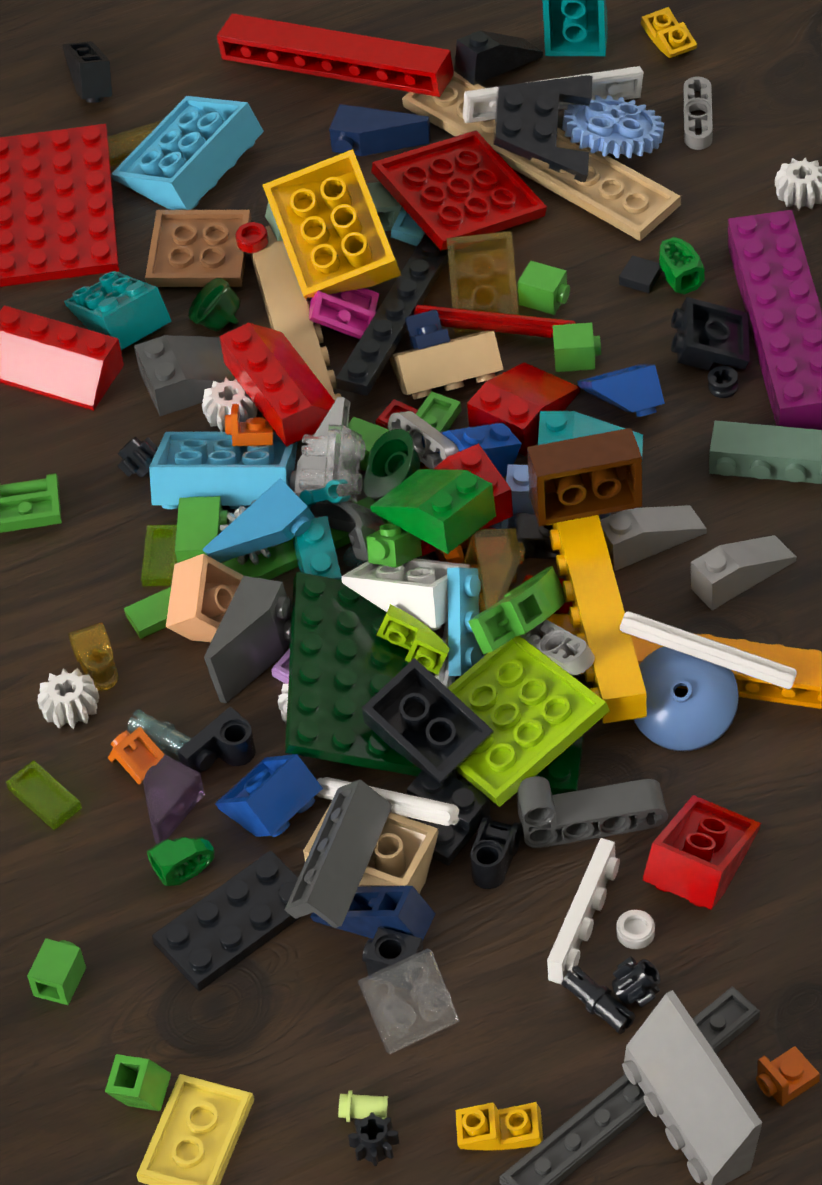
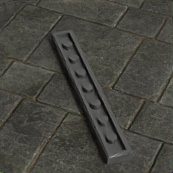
[499,986,760,1185]

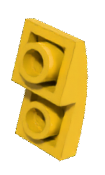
[641,7,697,58]
[455,1102,543,1150]

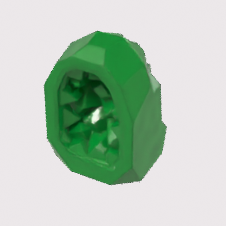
[659,237,705,294]
[147,837,215,886]

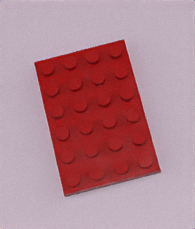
[0,124,119,287]

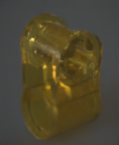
[68,622,119,691]

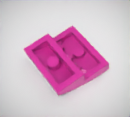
[309,288,379,339]

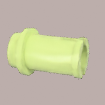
[338,1090,388,1122]

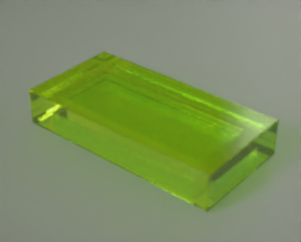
[141,525,177,586]
[6,760,82,830]

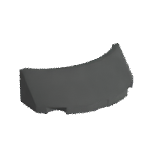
[251,493,385,561]

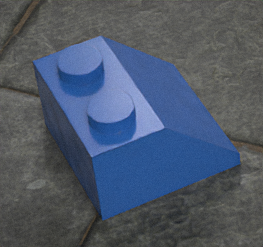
[422,423,522,477]
[215,754,323,837]

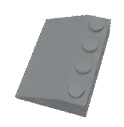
[622,990,762,1185]

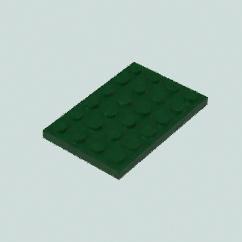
[285,572,432,776]

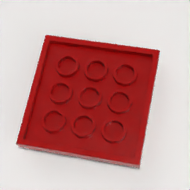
[371,130,547,251]

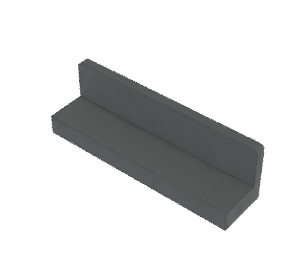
[285,780,392,928]

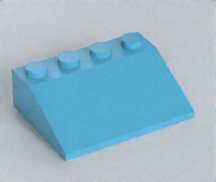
[111,96,264,210]
[149,432,298,509]

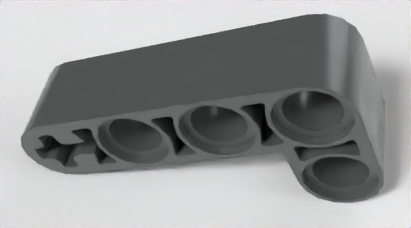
[517,776,668,848]

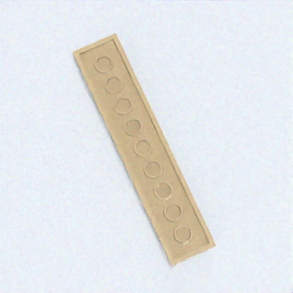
[402,71,681,241]

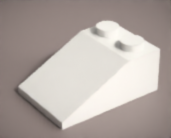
[341,558,470,631]

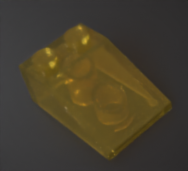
[447,231,519,333]
[463,528,524,655]

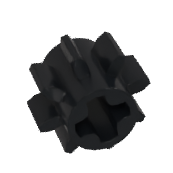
[117,436,158,478]
[612,956,661,1007]
[348,1112,399,1166]

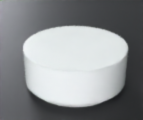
[616,910,655,949]

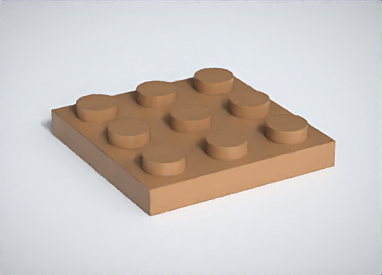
[145,210,251,287]

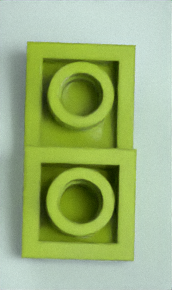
[376,604,450,675]

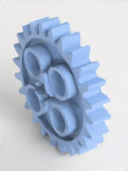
[562,95,664,158]

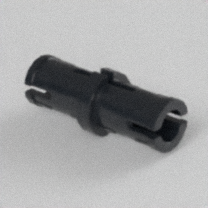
[561,966,636,1034]

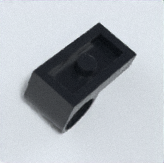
[177,707,256,780]

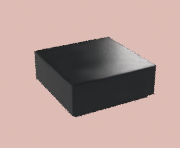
[619,255,662,293]

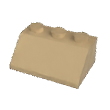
[390,331,504,399]
[303,805,439,894]

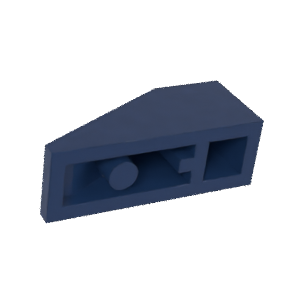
[329,104,431,156]
[310,886,435,942]

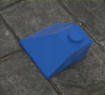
[577,364,665,417]

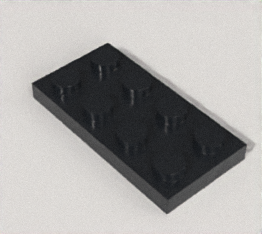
[152,850,301,992]

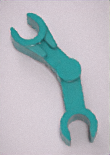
[299,479,350,508]

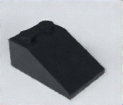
[362,658,494,784]

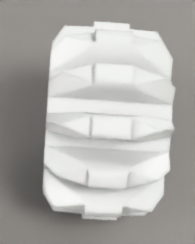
[775,157,822,210]
[202,377,258,432]
[37,668,99,729]

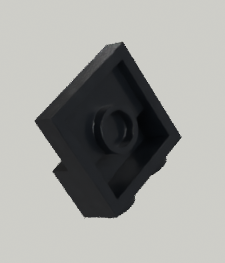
[671,297,750,370]
[403,771,490,866]

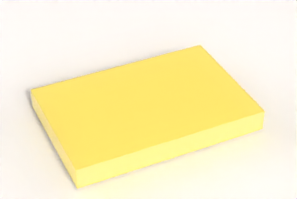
[136,1074,254,1185]

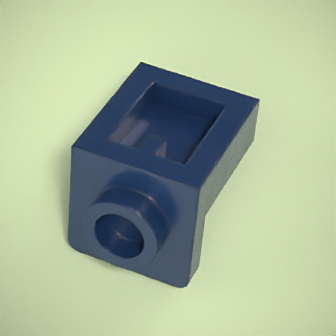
[405,310,450,350]

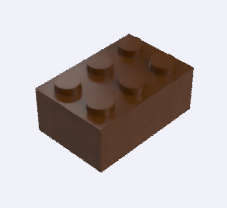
[527,428,642,526]

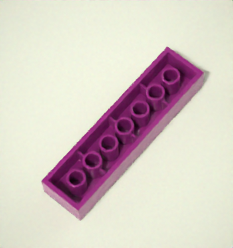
[728,210,822,430]

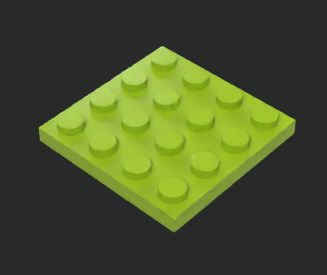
[448,635,610,807]

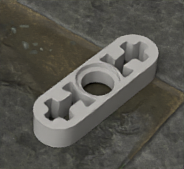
[683,77,713,150]
[388,411,459,469]
[520,620,595,676]

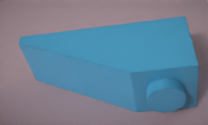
[202,478,315,562]

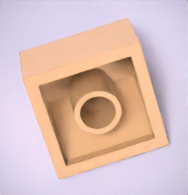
[166,554,243,642]

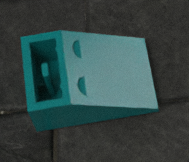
[64,271,172,350]

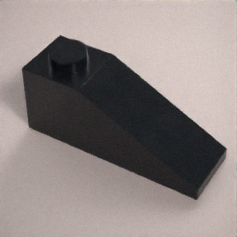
[454,30,543,85]
[63,41,112,103]

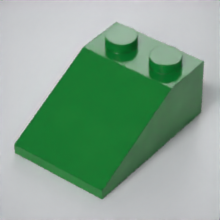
[370,469,496,554]

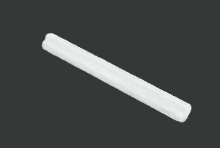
[620,611,797,689]
[316,777,460,826]

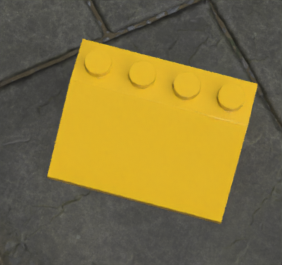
[263,149,401,298]

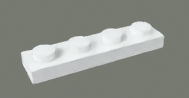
[547,838,620,984]

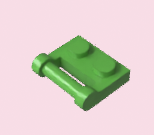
[0,473,62,533]

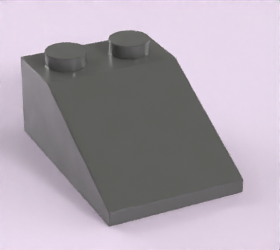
[134,335,236,416]
[204,576,292,703]

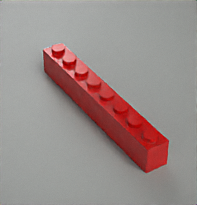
[217,13,454,97]

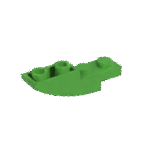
[468,566,566,654]

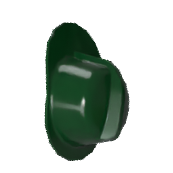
[188,277,241,332]
[363,429,421,499]

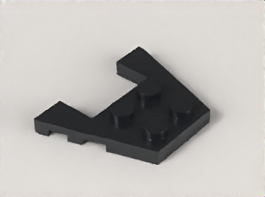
[493,75,593,182]

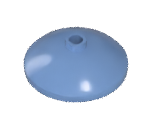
[634,646,739,751]

